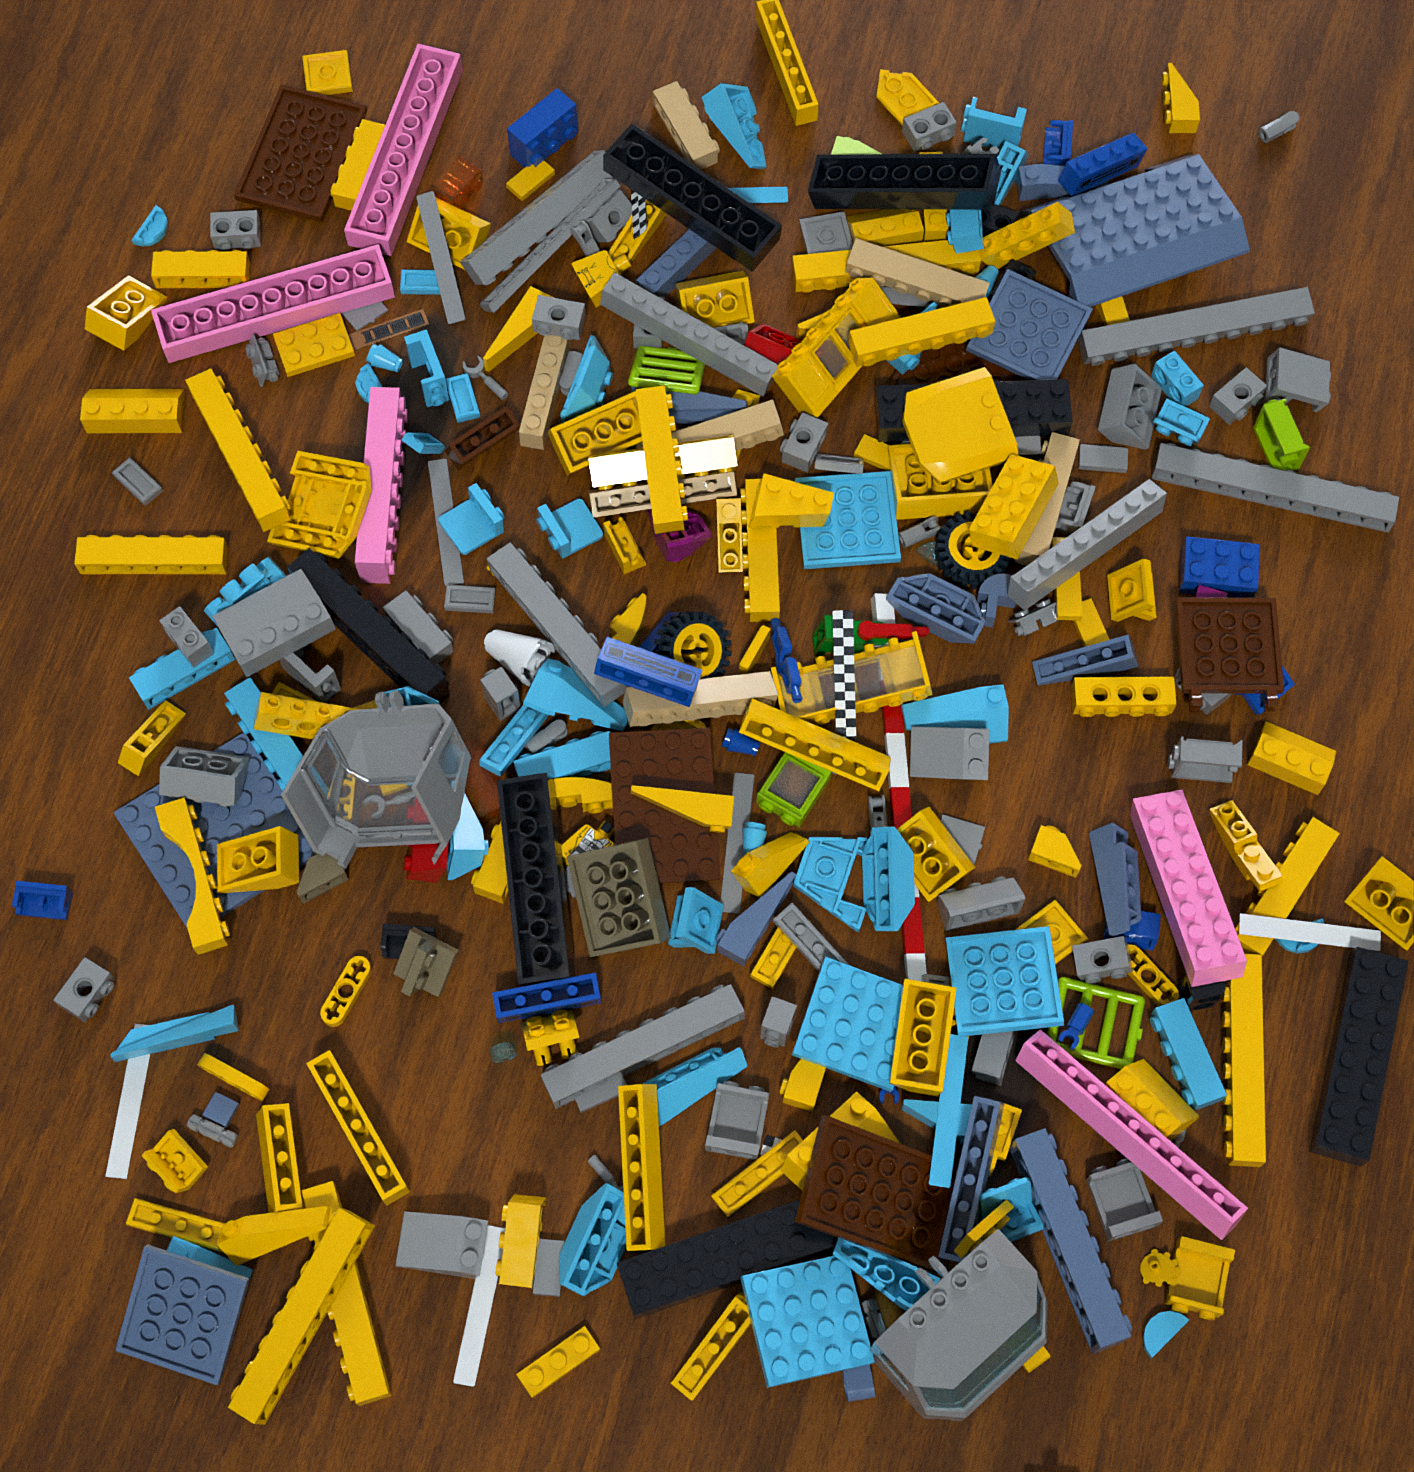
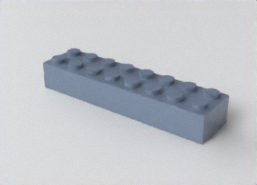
[1009,1128,1132,1354]

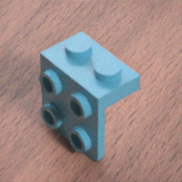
[1153,398,1210,447]
[438,483,505,555]
[536,499,603,559]
[980,1177,1043,1242]

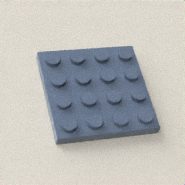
[966,269,1093,381]
[115,1245,250,1385]

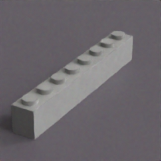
[460,150,613,286]
[600,272,778,397]
[1007,479,1167,610]
[486,542,627,707]
[540,984,745,1109]

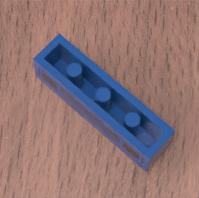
[1058,132,1148,197]
[594,637,702,707]
[492,973,601,1023]

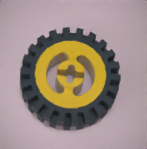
[934,512,1011,589]
[653,611,732,679]

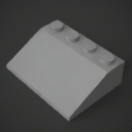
[212,569,336,677]

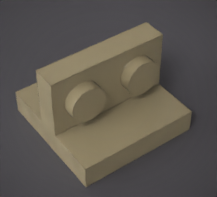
[393,927,459,997]

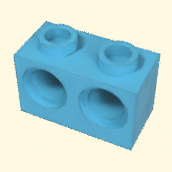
[1151,351,1204,407]

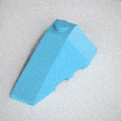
[901,684,1009,744]

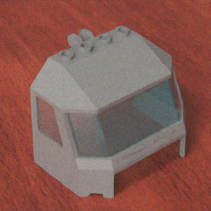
[870,1229,1048,1421]

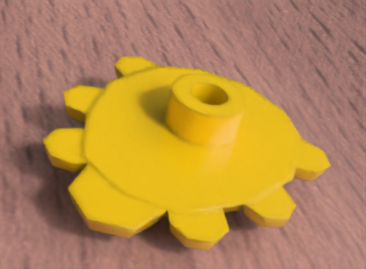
[1140,1249,1181,1287]

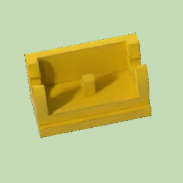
[603,517,646,574]

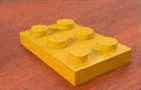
[273,313,355,377]

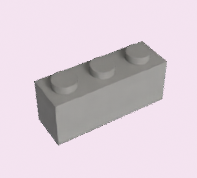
[382,590,454,666]

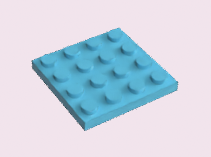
[794,471,901,569]
[946,926,1064,1036]
[791,957,903,1092]
[740,1256,875,1388]

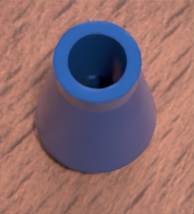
[721,728,760,756]

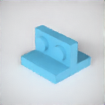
[668,887,724,954]

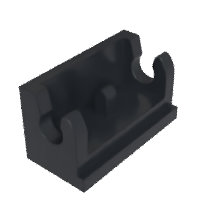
[380,924,437,959]

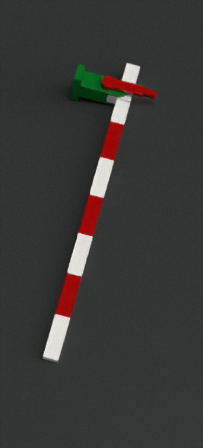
[812,593,929,981]

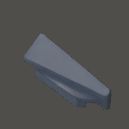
[631,387,748,425]
[1089,823,1141,936]

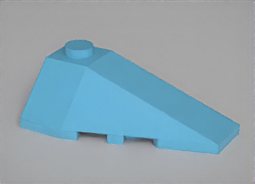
[701,83,766,169]
[523,658,629,731]
[447,782,489,880]
[832,1238,940,1311]

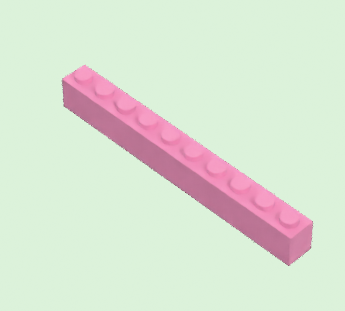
[1016,1029,1248,1240]

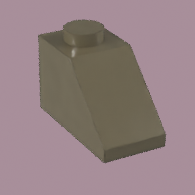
[297,853,348,904]

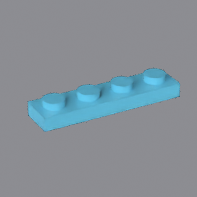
[479,705,549,777]

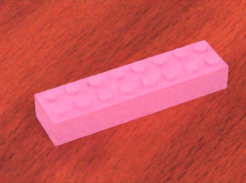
[355,387,408,584]
[1130,790,1247,987]

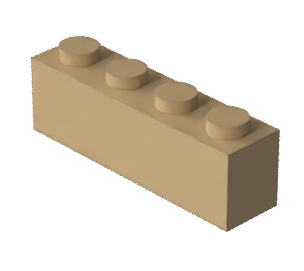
[653,81,720,170]

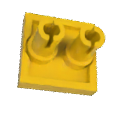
[521,1009,579,1066]

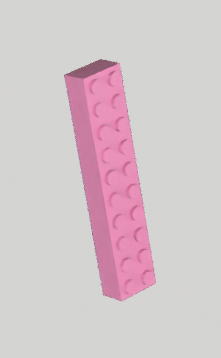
[344,44,463,256]
[151,244,395,363]

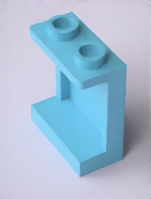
[961,97,1027,151]
[404,330,449,407]

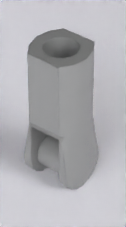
[1258,111,1300,143]
[570,220,601,257]
[559,351,583,396]
[898,516,942,548]
[525,720,568,755]
[868,794,888,829]

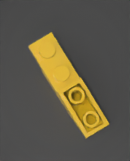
[601,593,647,649]
[554,777,613,814]
[1209,800,1283,892]

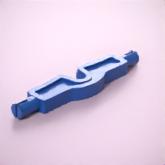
[770,618,803,703]

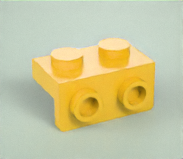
[142,1129,208,1193]

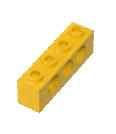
[979,202,1075,269]
[1071,677,1177,717]
[253,692,360,739]

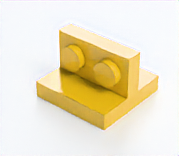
[1107,559,1157,622]

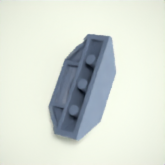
[886,573,986,644]

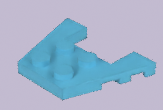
[793,837,868,932]

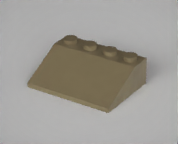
[567,838,671,957]

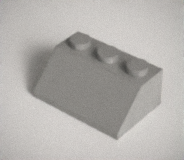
[1098,364,1162,450]
[159,746,250,807]
[937,877,1026,931]

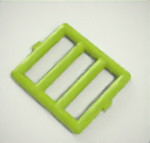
[628,345,705,395]
[1047,977,1145,1069]

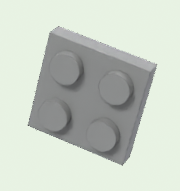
[799,211,853,254]

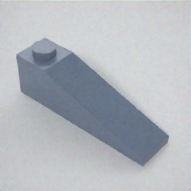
[1015,164,1109,201]
[1032,635,1139,686]
[716,871,796,967]

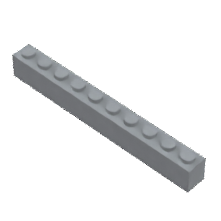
[1078,287,1315,366]
[1151,443,1399,533]

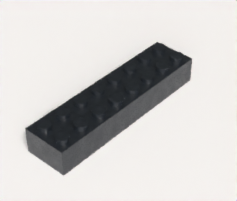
[603,123,782,272]
[808,154,1001,210]
[875,379,1073,442]
[287,548,450,704]
[497,772,576,986]
[1309,947,1408,1167]
[617,1199,838,1320]

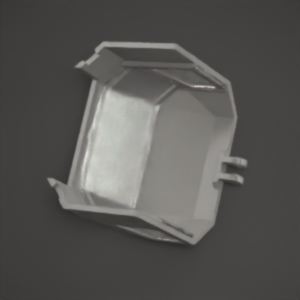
[281,690,471,869]

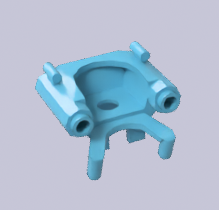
[204,557,286,625]

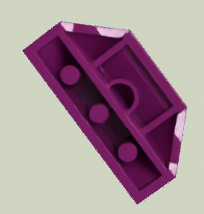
[646,509,712,562]

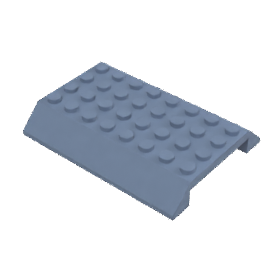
[1020,154,1250,307]

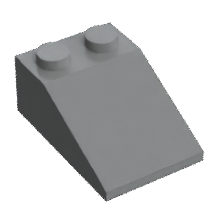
[910,726,990,780]
[395,1211,488,1279]

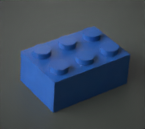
[507,88,579,168]
[1179,536,1260,598]

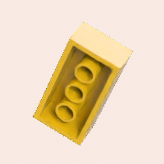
[547,391,643,476]
[969,454,1059,560]

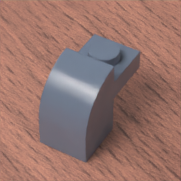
[977,574,1016,628]

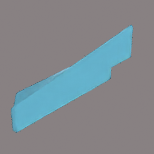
[110,1005,239,1062]
[643,1048,747,1127]

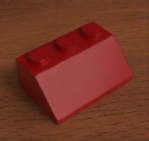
[744,323,826,365]
[403,799,449,883]

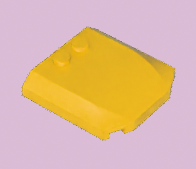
[902,367,1019,485]
[267,451,372,559]

